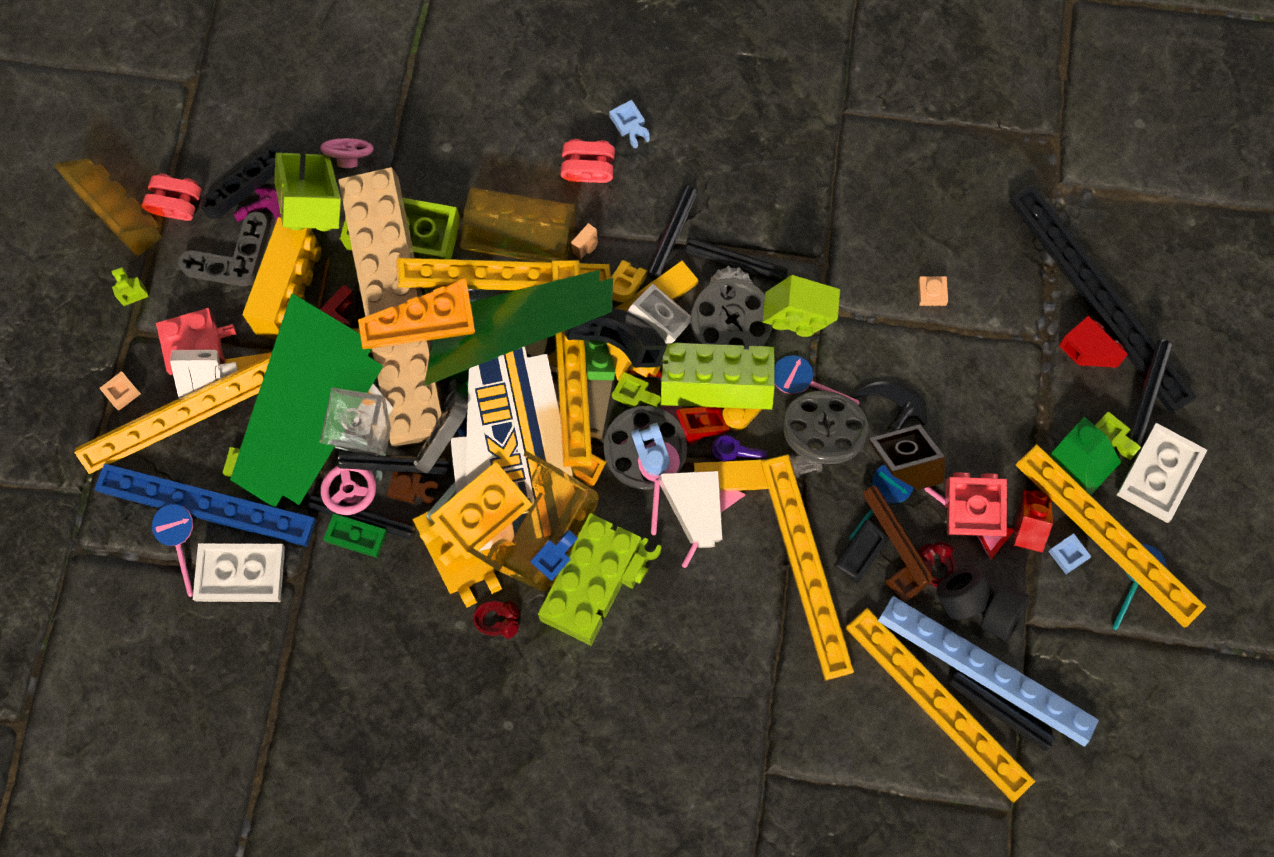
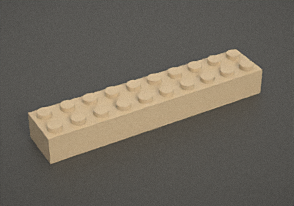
[338,167,443,449]

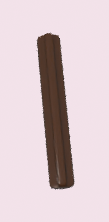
[863,486,934,587]

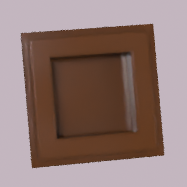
[885,565,926,603]

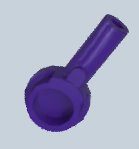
[712,435,768,462]

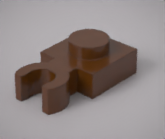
[387,472,440,504]

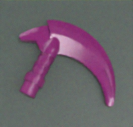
[233,187,281,243]

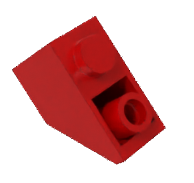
[1059,316,1128,368]
[1014,490,1053,553]

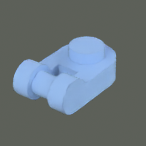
[631,423,670,476]

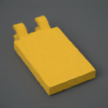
[420,462,532,567]
[413,511,502,608]

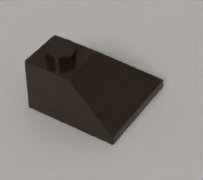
[869,424,945,490]

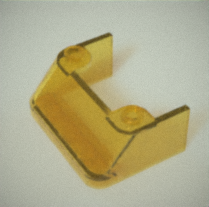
[468,451,599,591]

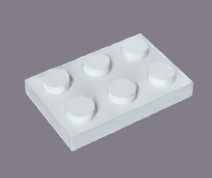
[1117,423,1207,523]
[193,544,285,602]

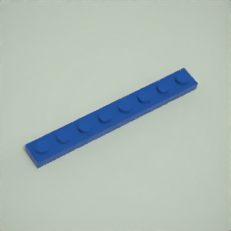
[94,464,316,547]

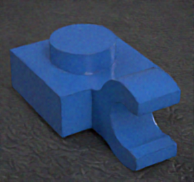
[530,530,578,581]

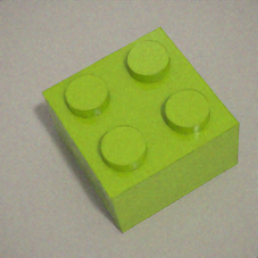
[762,275,840,337]

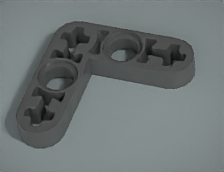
[178,212,270,286]
[413,378,468,473]

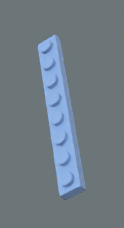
[878,596,1099,747]

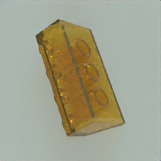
[54,158,162,257]
[460,187,576,263]

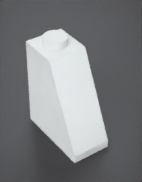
[659,471,722,548]

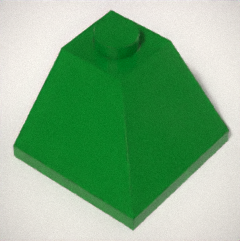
[1049,417,1121,495]

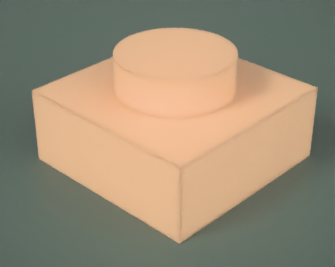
[571,223,598,259]
[918,277,948,306]
[100,371,141,411]

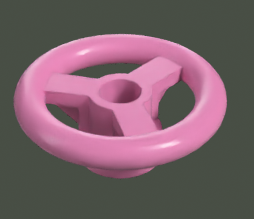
[320,138,373,168]
[321,466,376,515]

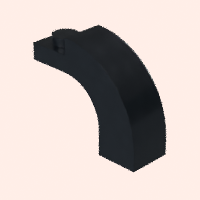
[564,307,667,368]

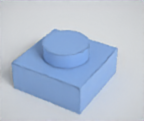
[1048,534,1091,574]

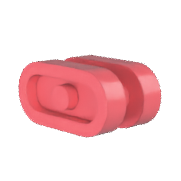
[561,139,615,183]
[142,173,202,221]

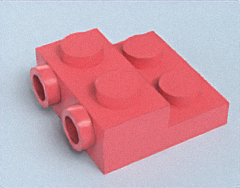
[945,472,1007,537]

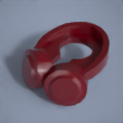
[918,542,957,587]
[473,601,520,639]

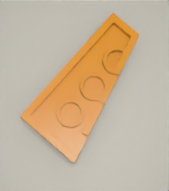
[358,277,475,350]

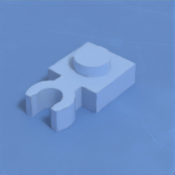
[609,100,650,148]

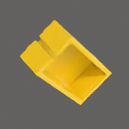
[242,217,321,340]

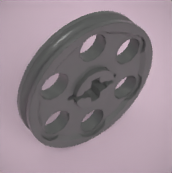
[690,278,772,350]
[783,391,868,464]
[604,406,687,490]

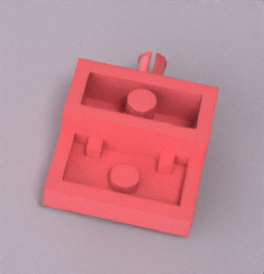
[156,308,236,375]

